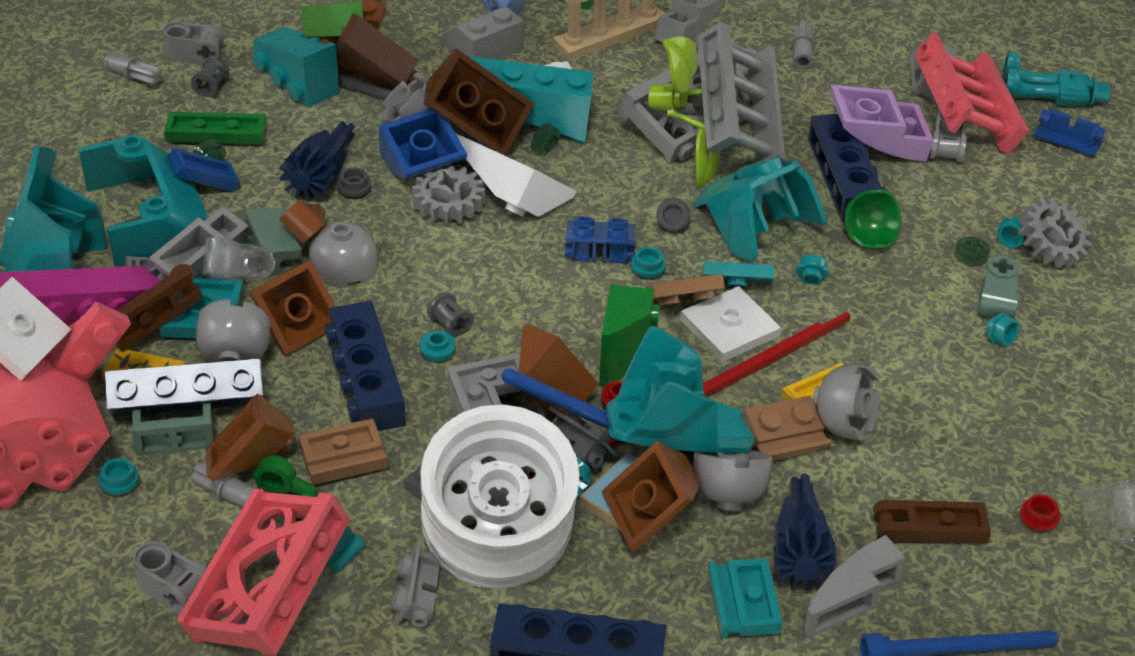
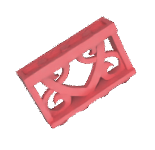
[177,488,351,656]

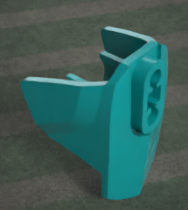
[0,146,108,272]
[694,156,828,261]
[605,326,754,453]

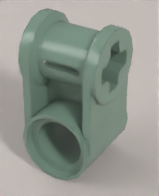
[978,255,1019,319]

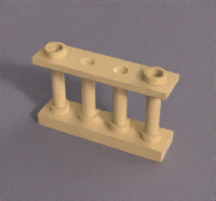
[552,0,665,61]

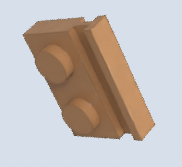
[646,274,725,306]
[740,396,832,461]
[298,418,388,485]

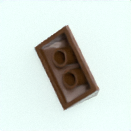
[423,48,534,156]

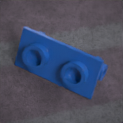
[1033,108,1105,157]

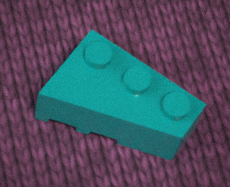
[253,27,339,108]

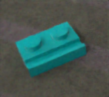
[708,558,783,638]

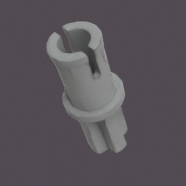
[791,21,815,69]
[104,51,162,85]
[191,463,255,508]

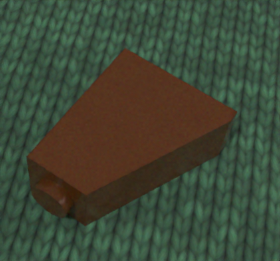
[336,13,418,90]

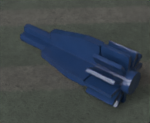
[279,121,355,201]
[774,474,837,590]

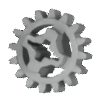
[412,165,486,224]
[1019,197,1092,269]

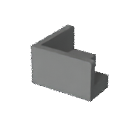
[447,353,522,417]

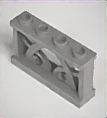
[619,54,751,164]

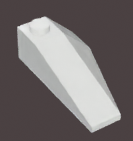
[456,134,577,217]

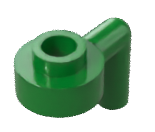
[254,455,318,522]

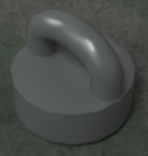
[656,198,691,232]

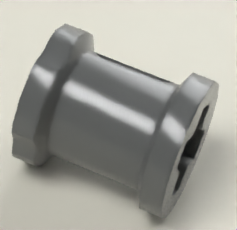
[191,57,230,98]
[427,292,474,338]

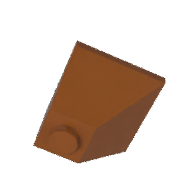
[249,259,336,356]
[206,393,294,481]
[602,441,701,552]

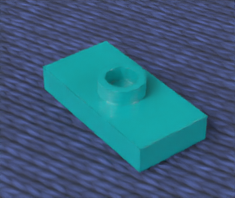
[702,261,774,288]

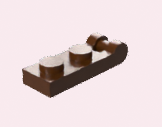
[115,264,202,352]
[873,500,991,544]

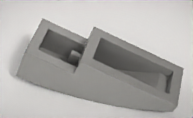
[654,0,725,41]
[149,206,249,276]
[803,535,905,639]

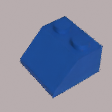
[379,109,467,179]

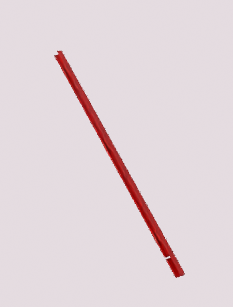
[527,312,851,479]

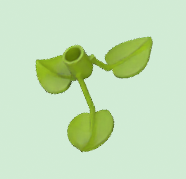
[648,36,739,188]

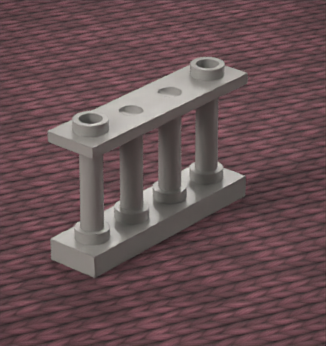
[697,22,786,162]

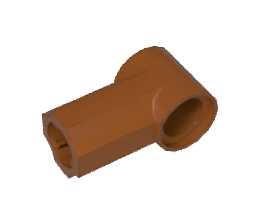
[279,198,326,245]

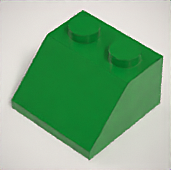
[599,284,660,387]

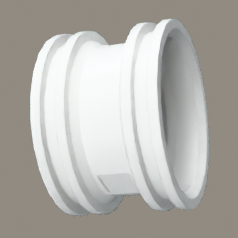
[420,404,580,589]

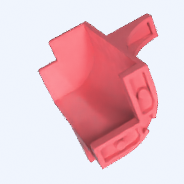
[0,302,131,509]

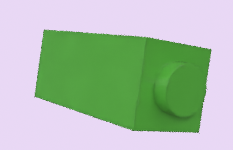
[301,0,363,37]

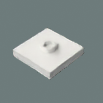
[0,277,71,381]
[680,286,781,362]

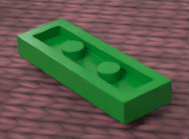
[164,112,267,144]

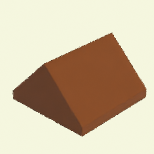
[518,324,599,420]

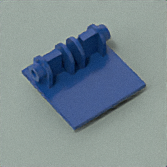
[565,216,635,264]

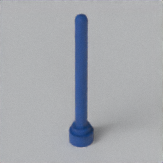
[501,368,650,451]
[860,630,1059,656]

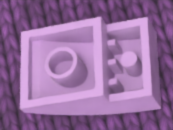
[829,85,934,162]

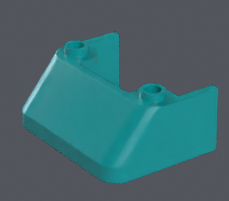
[78,135,208,267]

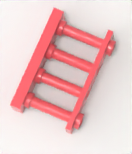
[915,31,1029,153]

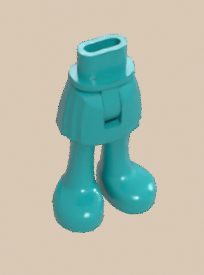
[1002,50,1110,107]

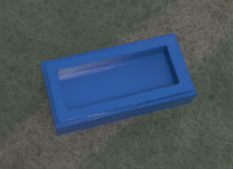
[167,148,240,192]

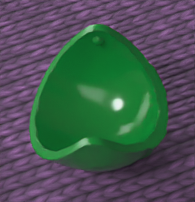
[845,189,901,248]

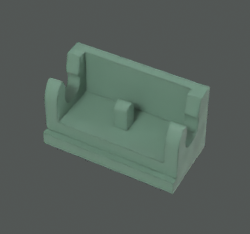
[244,208,302,279]
[132,402,214,456]

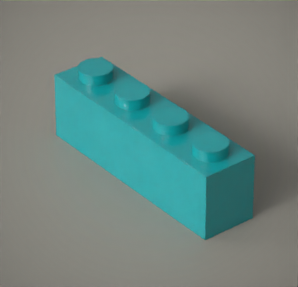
[468,56,593,145]

